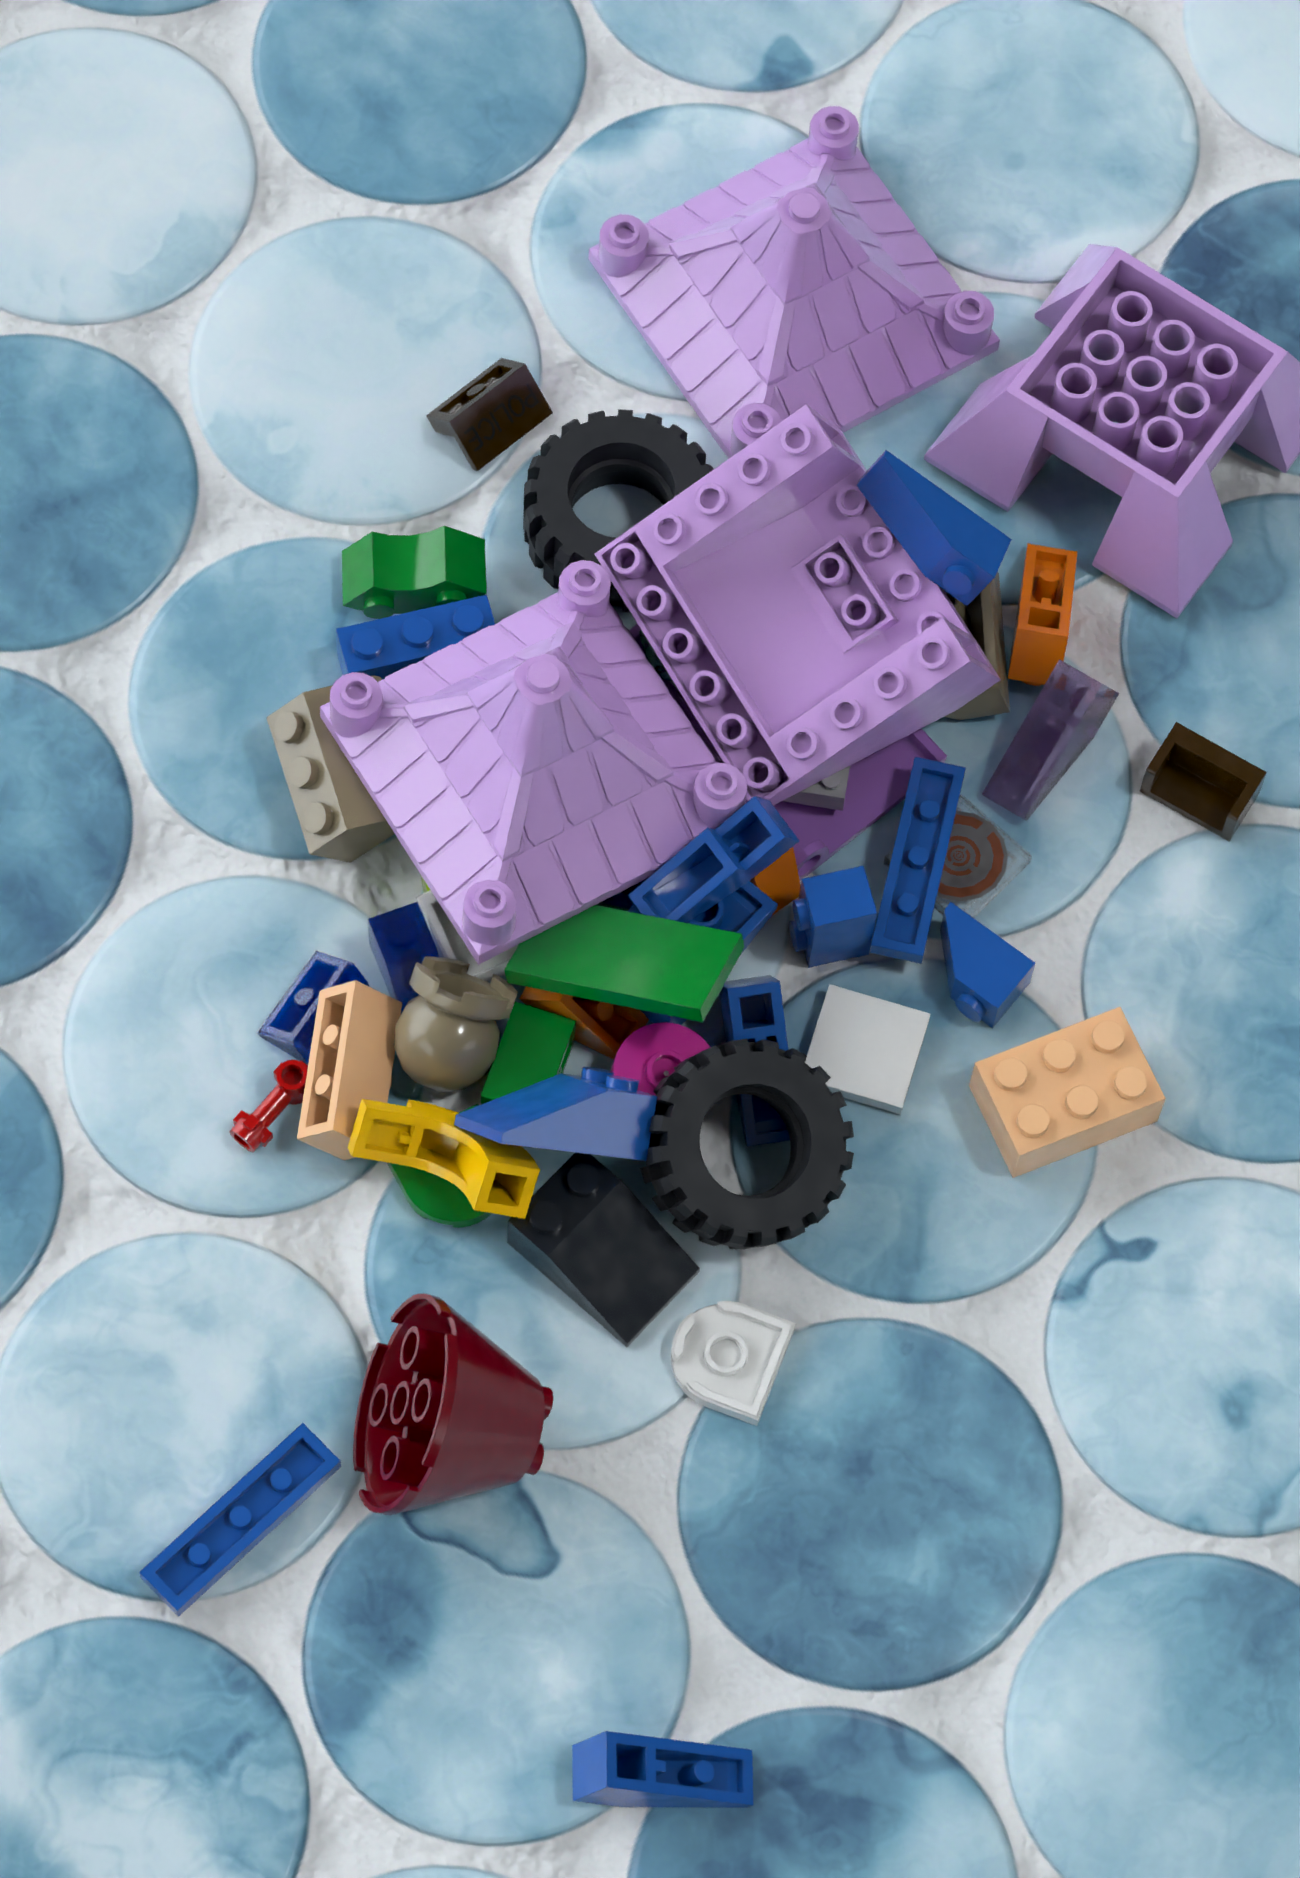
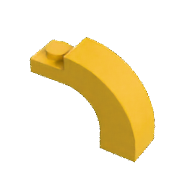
[347,1099,540,1219]

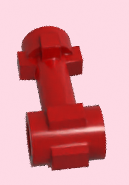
[229,1060,308,1152]

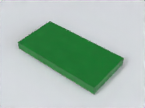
[504,905,745,1022]

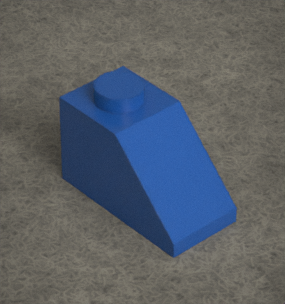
[940,902,1035,1029]

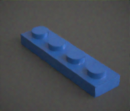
[870,757,966,964]
[139,1423,341,1617]

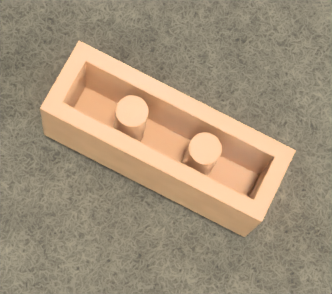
[297,980,402,1160]

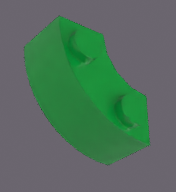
[342,526,487,619]

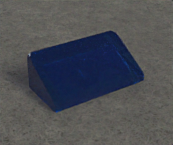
[257,951,369,1064]

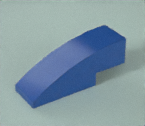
[628,796,799,923]

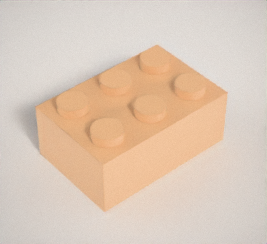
[969,1007,1166,1178]

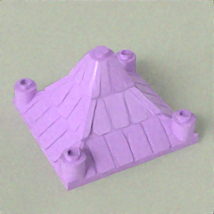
[589,106,1000,459]
[320,560,747,965]

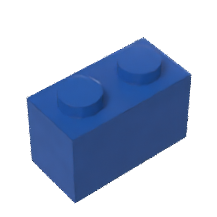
[789,866,877,968]

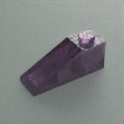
[982,659,1119,821]

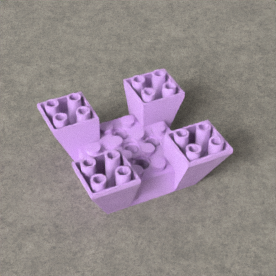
[924,244,1300,618]

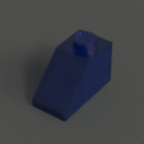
[368,901,439,1014]

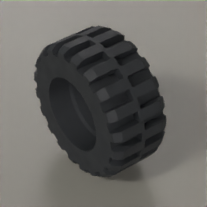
[523,409,714,612]
[640,1039,854,1249]

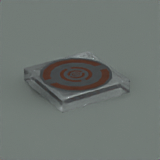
[884,794,1032,918]

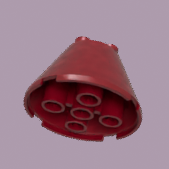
[353,1293,553,1515]

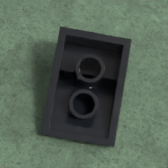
[507,1152,700,1347]

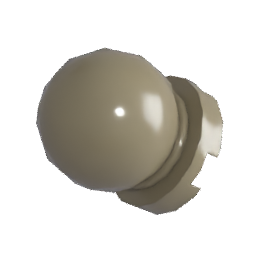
[394,956,518,1093]

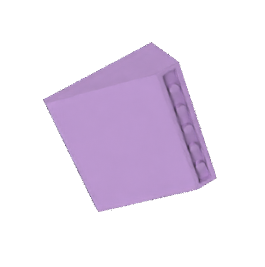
[595,404,1001,805]

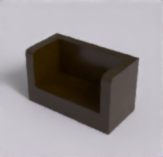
[1140,722,1267,842]

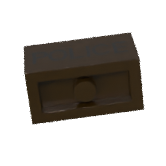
[426,358,553,471]

